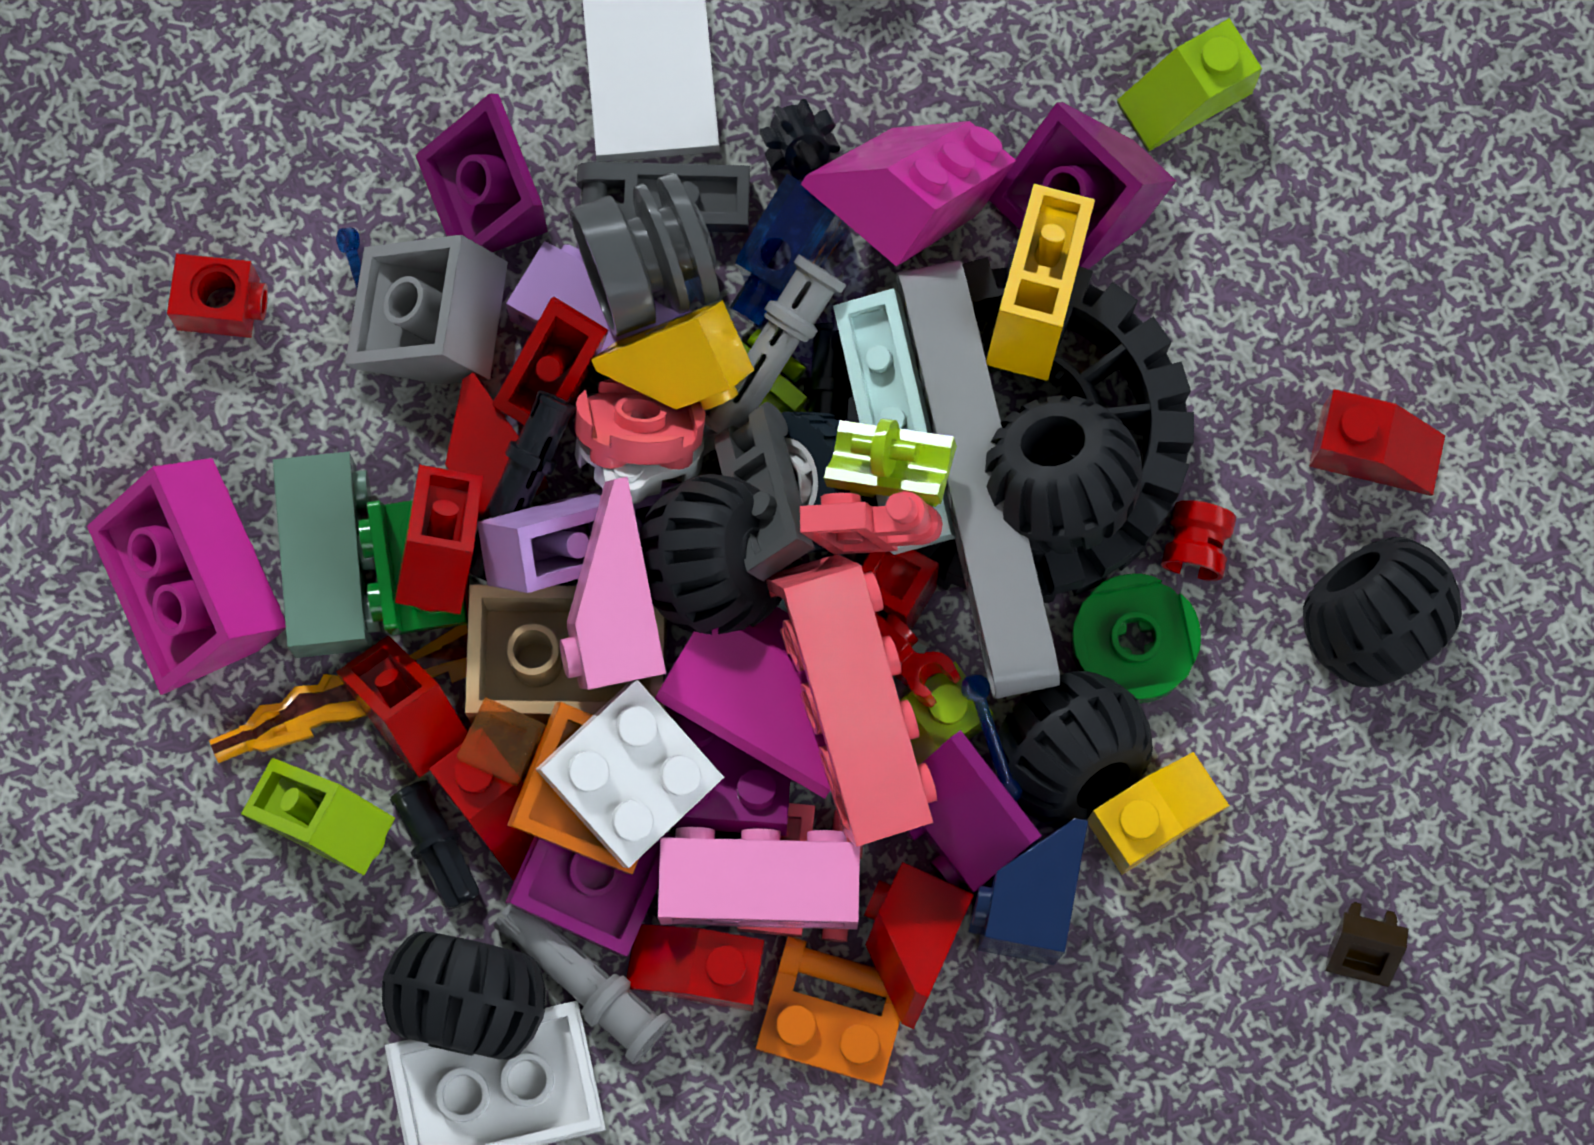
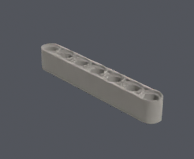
[896,260,1060,699]

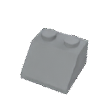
[345,235,508,384]

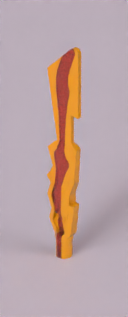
[209,625,468,763]

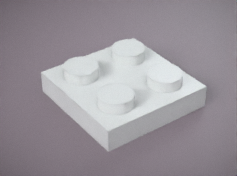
[535,680,724,868]

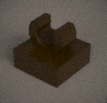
[1325,902,1409,987]

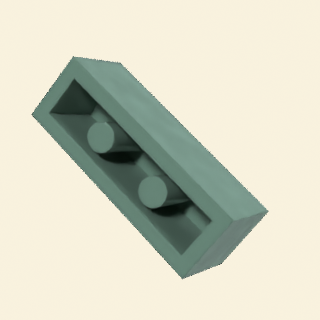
[273,451,382,658]

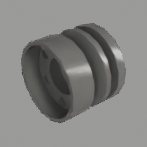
[570,173,720,337]

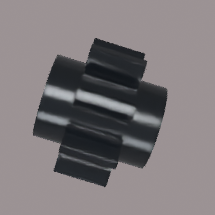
[759,99,841,181]

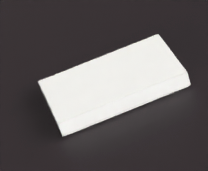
[583,0,719,162]
[385,1001,607,1145]

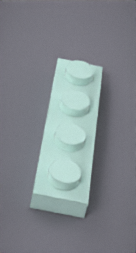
[833,288,956,555]

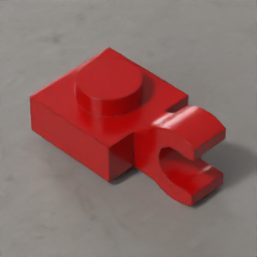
[875,612,961,708]

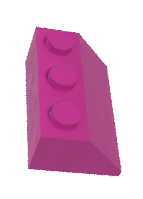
[800,121,1016,267]
[87,458,286,695]
[654,607,893,799]

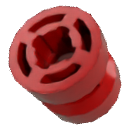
[1161,500,1237,581]

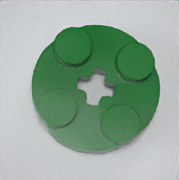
[1071,573,1201,704]

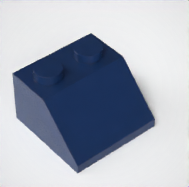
[968,818,1088,965]

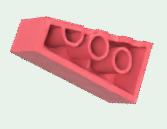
[766,554,937,847]

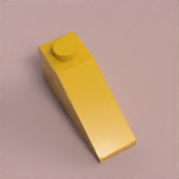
[986,184,1095,381]

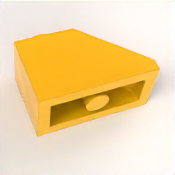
[591,300,754,410]
[1087,752,1230,875]

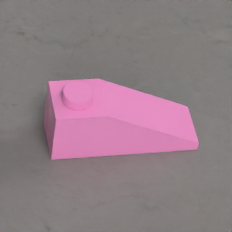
[560,477,666,690]

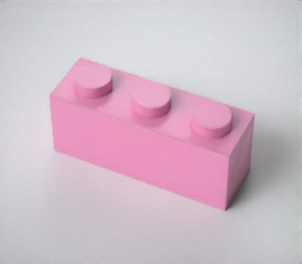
[658,827,860,929]

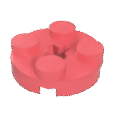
[574,378,706,470]

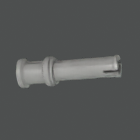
[705,254,847,433]
[494,905,672,1064]

